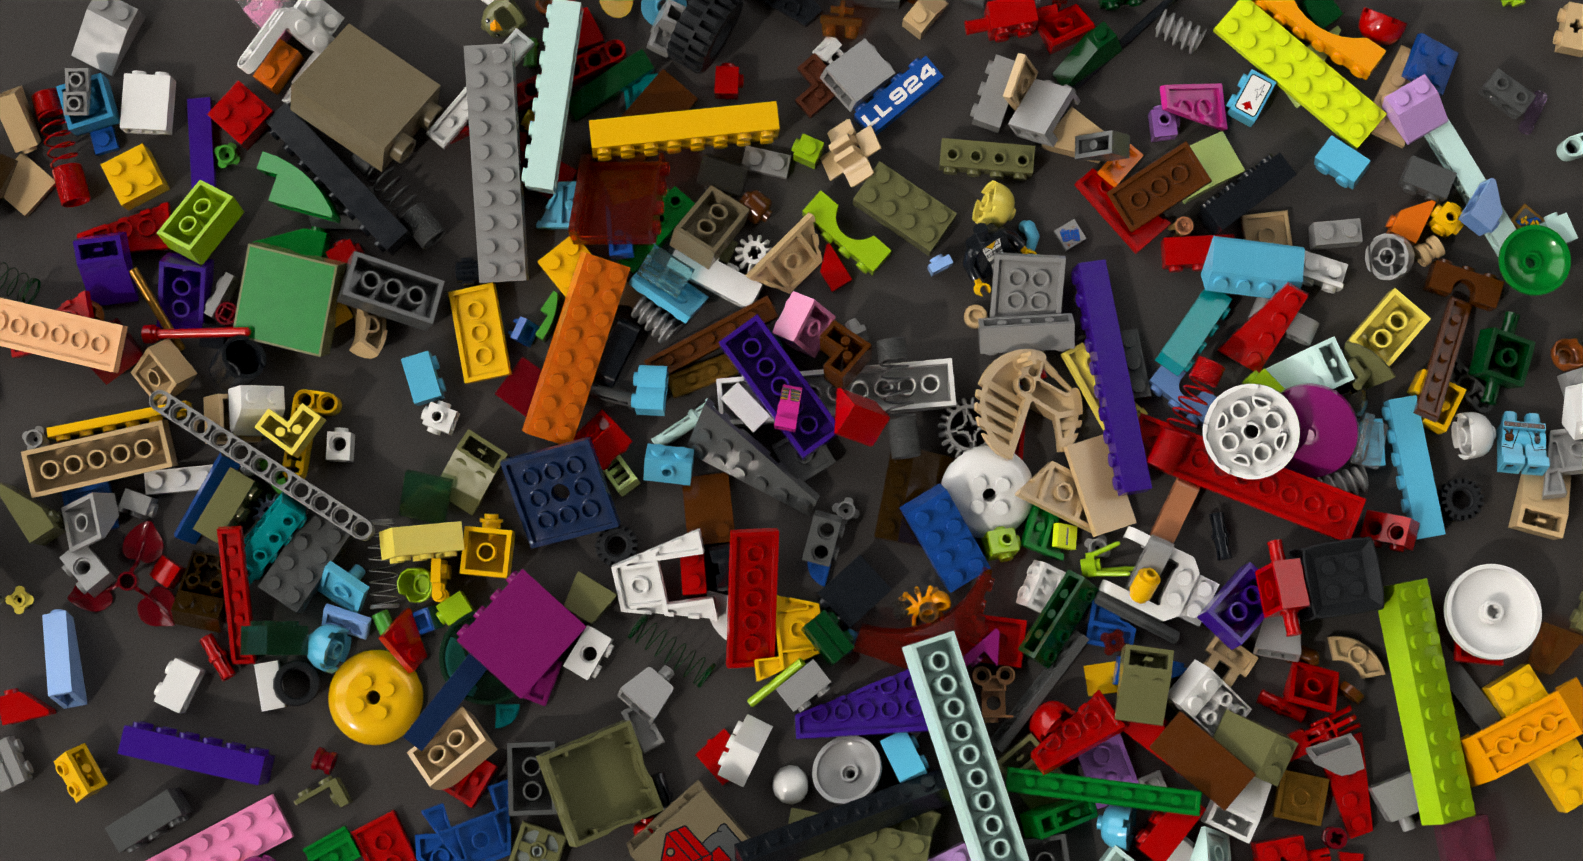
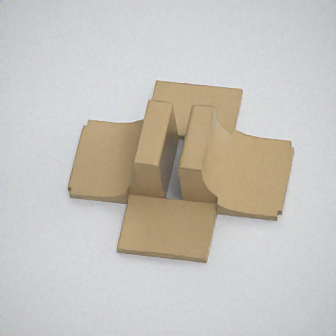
[820,119,882,187]

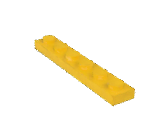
[46,400,192,442]

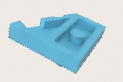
[536,181,584,229]

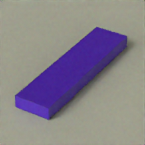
[187,97,217,189]

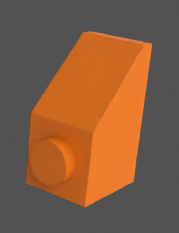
[1385,200,1436,246]

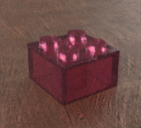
[1433,813,1496,861]

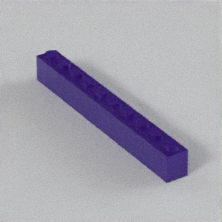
[1071,259,1152,496]

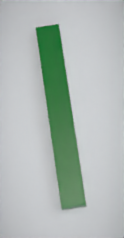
[1005,767,1202,816]

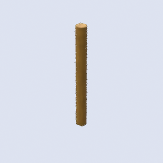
[129,267,186,351]

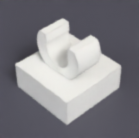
[812,36,843,64]

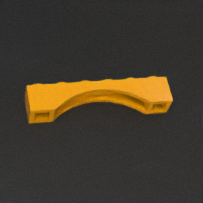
[1252,0,1386,80]

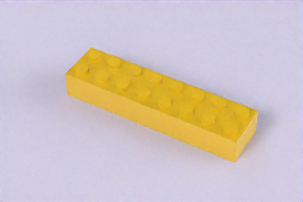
[589,101,780,161]

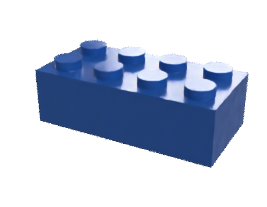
[899,483,991,593]

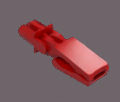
[1287,705,1361,762]

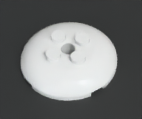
[1203,384,1300,479]
[941,445,1033,538]

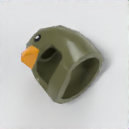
[481,0,528,39]

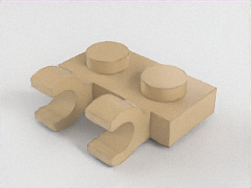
[1204,635,1259,687]

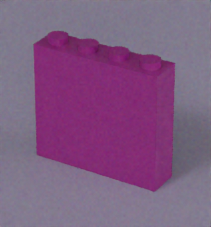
[456,569,586,699]

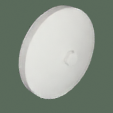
[1444,564,1542,660]

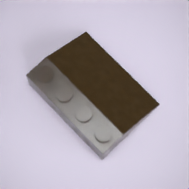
[874,450,956,548]

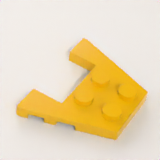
[754,595,820,682]

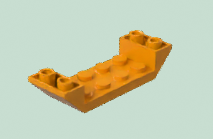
[1460,677,1583,787]

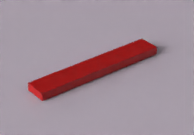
[217,526,257,664]

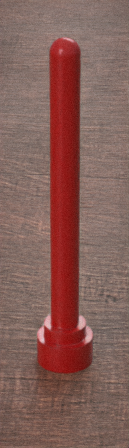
[141,325,251,344]

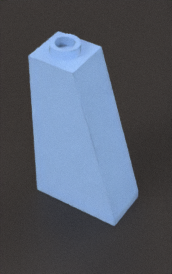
[42,609,87,709]

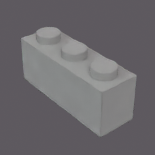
[970,54,1015,133]

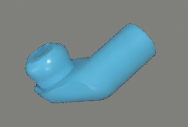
[1019,220,1040,254]

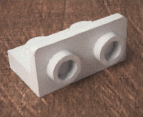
[1302,251,1348,294]
[1016,560,1066,613]

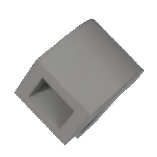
[646,0,686,58]

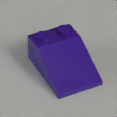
[157,252,214,329]

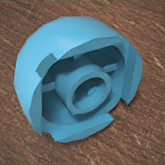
[306,624,351,673]
[1097,805,1137,851]

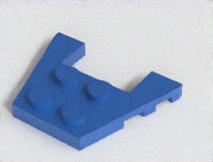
[421,779,511,861]

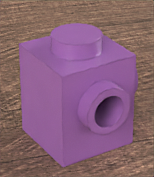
[1148,105,1180,142]

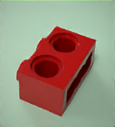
[1360,510,1420,553]

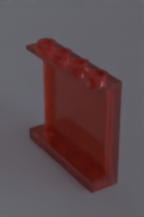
[568,153,670,245]

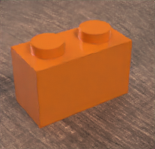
[253,39,304,95]

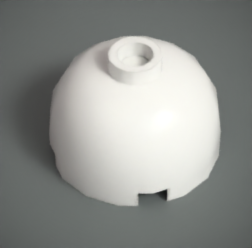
[1451,412,1496,460]

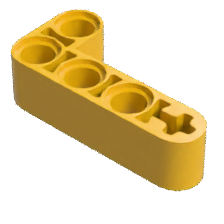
[282,389,342,479]

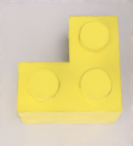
[254,403,326,458]

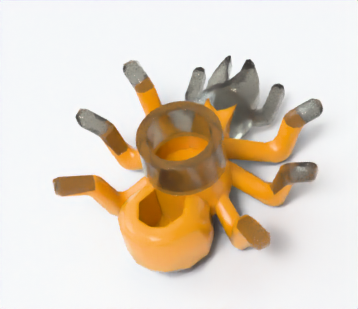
[892,585,951,634]

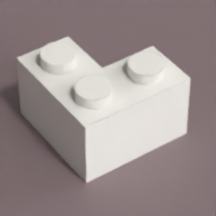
[718,714,773,787]

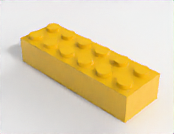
[1481,664,1583,813]

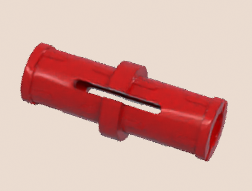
[199,633,236,682]
[1256,689,1307,723]

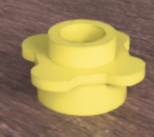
[5,586,34,614]

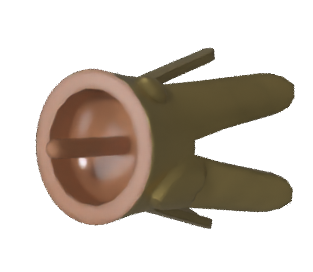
[1168,216,1194,237]

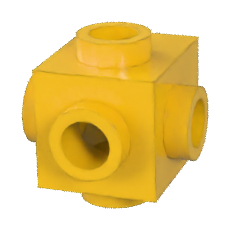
[1427,201,1464,238]

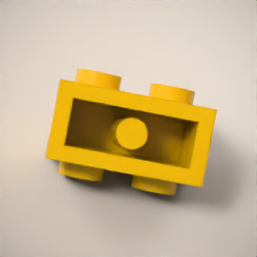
[54,743,108,803]

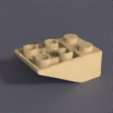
[1508,467,1571,540]

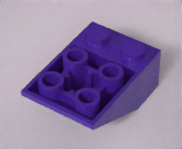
[73,231,139,306]

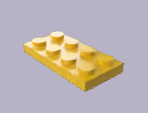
[448,282,512,384]

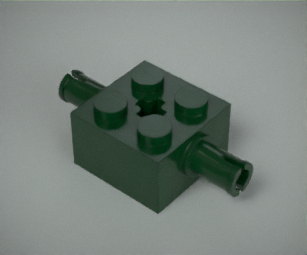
[1468,311,1536,406]

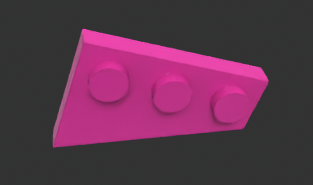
[1160,83,1228,131]

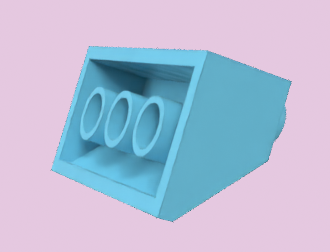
[1201,236,1305,298]

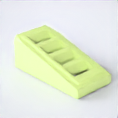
[603,455,640,497]

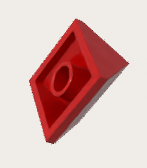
[1036,4,1095,55]
[834,388,890,447]
[1283,661,1339,714]

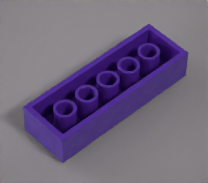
[719,314,838,460]
[117,721,275,785]

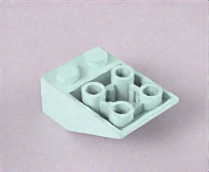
[1266,336,1355,391]

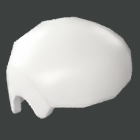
[772,765,808,805]

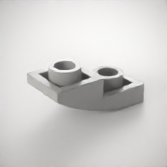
[63,68,91,115]

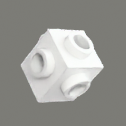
[421,400,460,436]

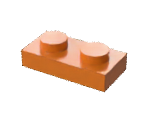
[1097,144,1144,188]

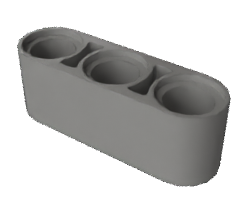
[1248,297,1319,346]
[1125,534,1175,591]

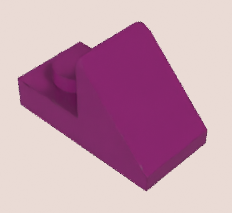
[963,628,999,667]

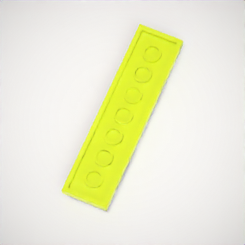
[1213,0,1387,150]

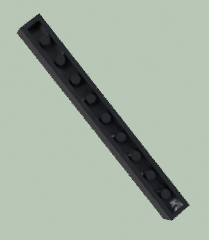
[734,769,952,861]

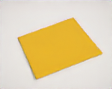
[1084,661,1118,696]

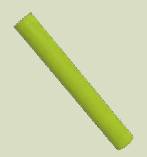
[747,658,806,707]

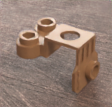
[972,666,1015,723]

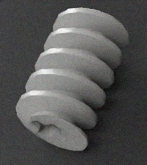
[1155,9,1207,54]
[631,295,683,344]
[1315,464,1369,496]

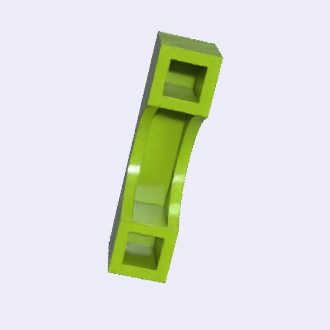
[802,190,891,275]

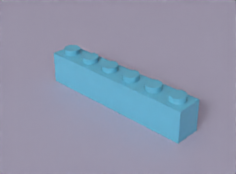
[1382,395,1446,540]

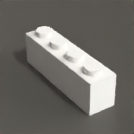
[667,249,763,309]

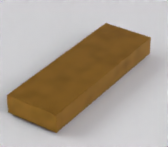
[668,354,740,399]

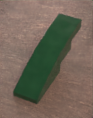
[569,49,655,122]

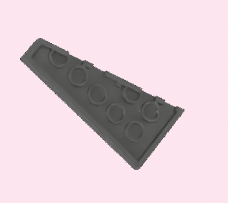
[686,398,820,517]

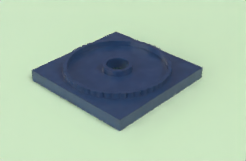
[500,437,621,549]

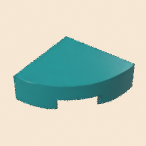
[495,704,521,728]

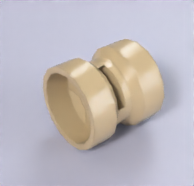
[1413,235,1445,267]

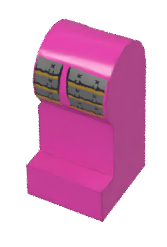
[774,384,802,432]

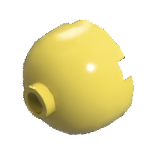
[972,180,1016,228]

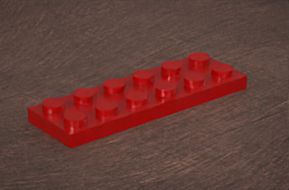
[726,528,779,668]

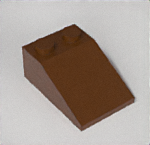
[682,473,735,546]

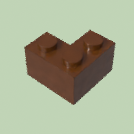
[819,320,872,389]

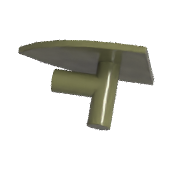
[1343,341,1396,393]

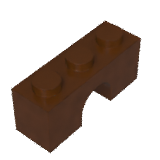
[1423,259,1504,312]

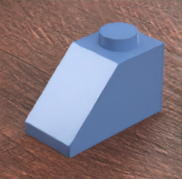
[1458,178,1503,236]

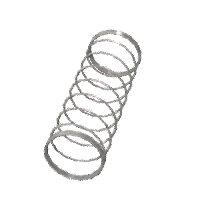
[366,519,400,609]

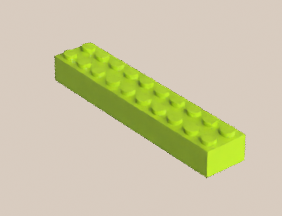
[1378,578,1476,825]

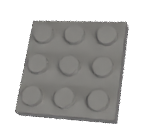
[989,252,1066,318]

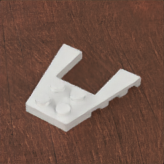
[611,528,719,621]

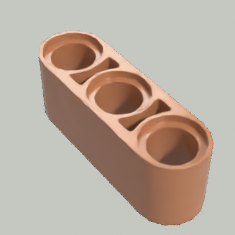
[1149,478,1200,543]

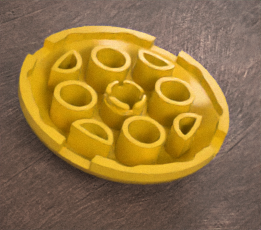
[328,650,424,745]

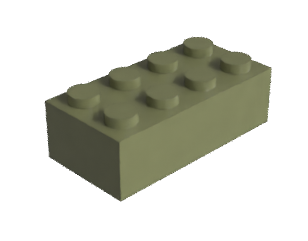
[853,161,957,256]

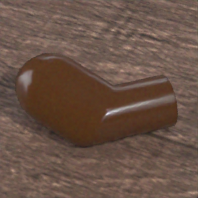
[1285,645,1320,666]

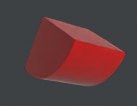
[149,554,186,589]

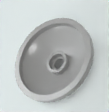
[812,736,882,805]

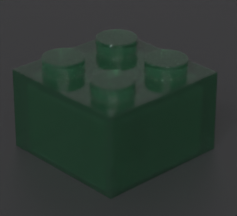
[240,621,308,655]

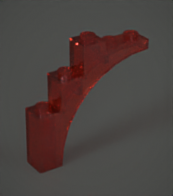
[853,567,995,669]

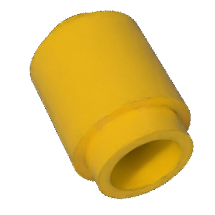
[1129,568,1161,604]

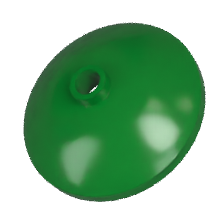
[1498,225,1571,296]

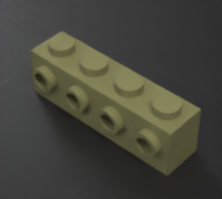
[939,138,1035,181]

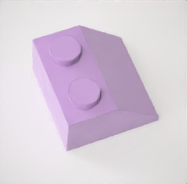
[1382,74,1448,145]

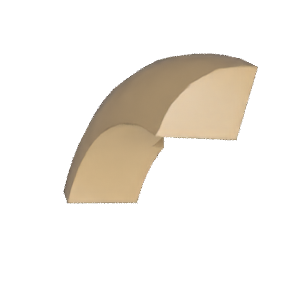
[349,306,388,359]

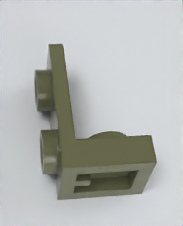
[294,776,353,808]

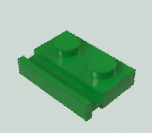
[302,825,362,861]

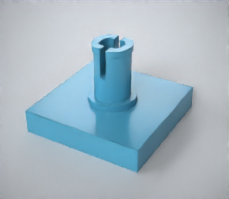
[317,561,369,614]

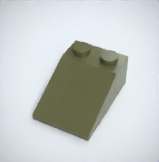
[0,482,66,546]
[1213,709,1298,787]

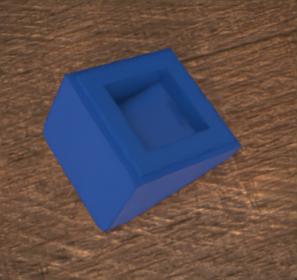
[412,605,445,635]

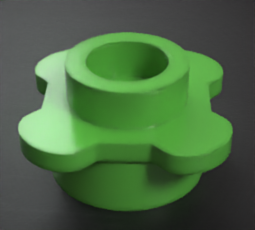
[214,142,241,169]

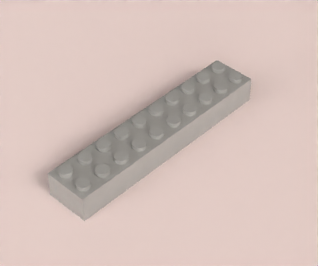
[464,43,529,283]

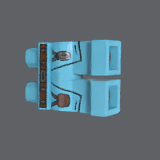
[1496,411,1550,476]

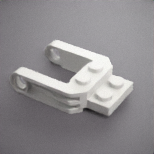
[237,0,345,106]
[1098,526,1220,627]

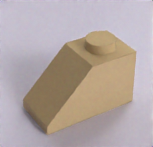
[902,0,949,40]

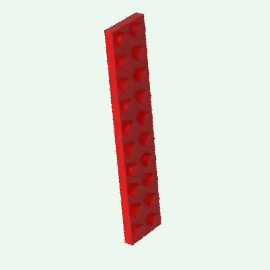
[1138,413,1366,540]

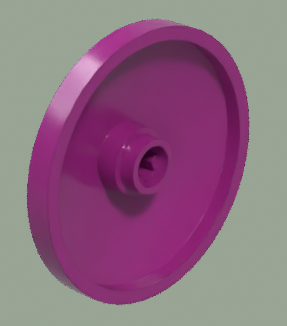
[1281,383,1359,477]

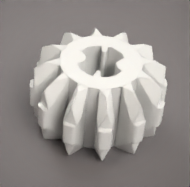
[735,235,772,273]

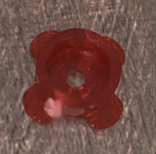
[1100,629,1126,656]

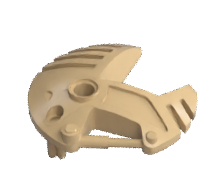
[974,349,1083,460]

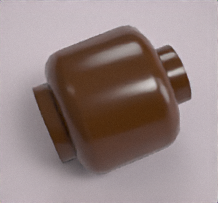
[739,190,773,224]

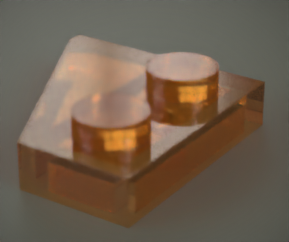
[1527,622,1583,675]

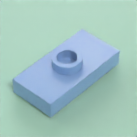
[321,603,371,640]

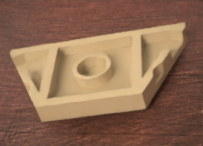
[745,212,822,294]
[1015,461,1092,533]

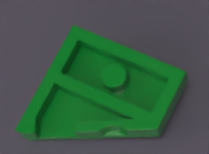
[1021,505,1064,561]

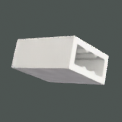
[120,70,176,135]

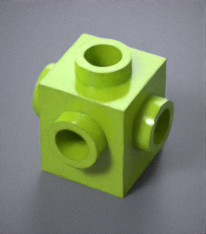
[981,526,1021,562]

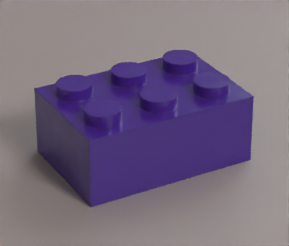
[1197,562,1265,650]

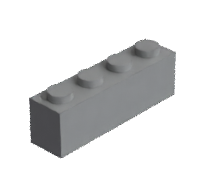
[978,313,1075,355]

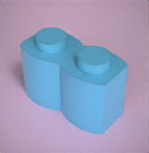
[631,365,669,416]

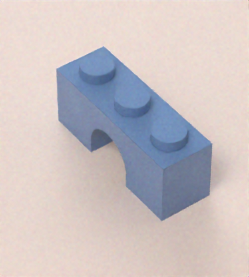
[1149,365,1217,427]

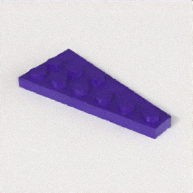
[795,668,929,740]

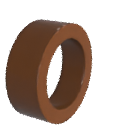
[1338,681,1365,705]

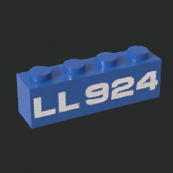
[854,56,944,136]

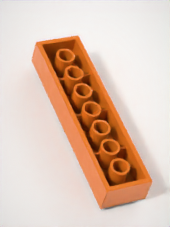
[522,252,630,444]

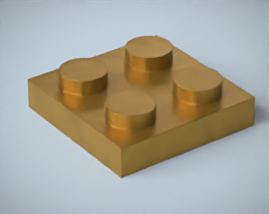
[1272,770,1330,826]

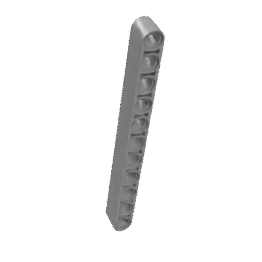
[149,390,375,541]

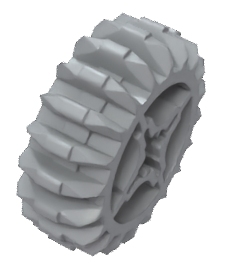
[938,397,987,458]

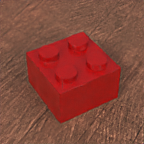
[207,80,274,151]

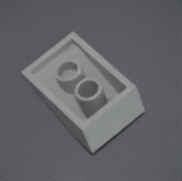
[71,0,146,77]

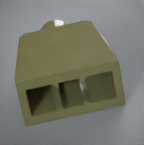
[564,571,618,624]

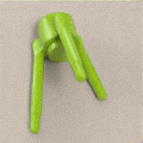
[1080,541,1135,578]

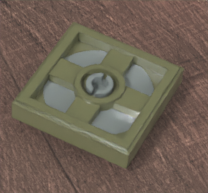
[509,820,567,861]

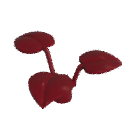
[67,521,175,626]

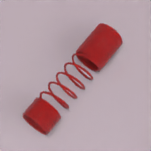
[31,88,91,207]
[1147,356,1226,475]

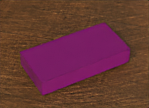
[523,660,563,706]

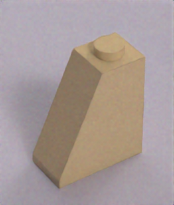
[0,85,41,154]
[1041,107,1103,163]

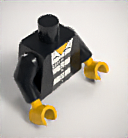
[963,223,1037,297]

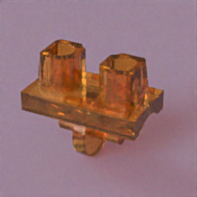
[820,0,862,39]

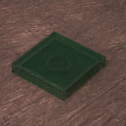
[398,469,453,524]

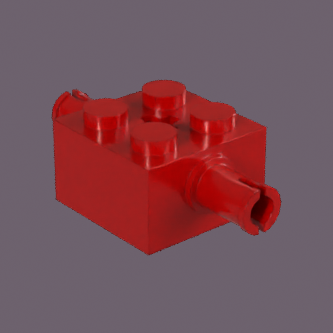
[964,0,1059,43]
[1255,539,1310,637]
[1250,834,1331,861]

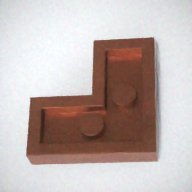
[795,53,836,119]

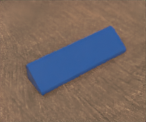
[174,452,241,545]

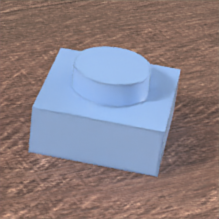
[927,254,953,277]

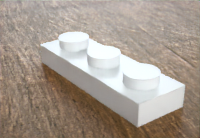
[144,464,213,496]

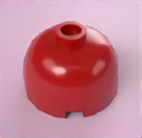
[1359,7,1408,46]
[1029,700,1075,743]

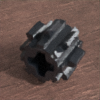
[455,257,479,286]

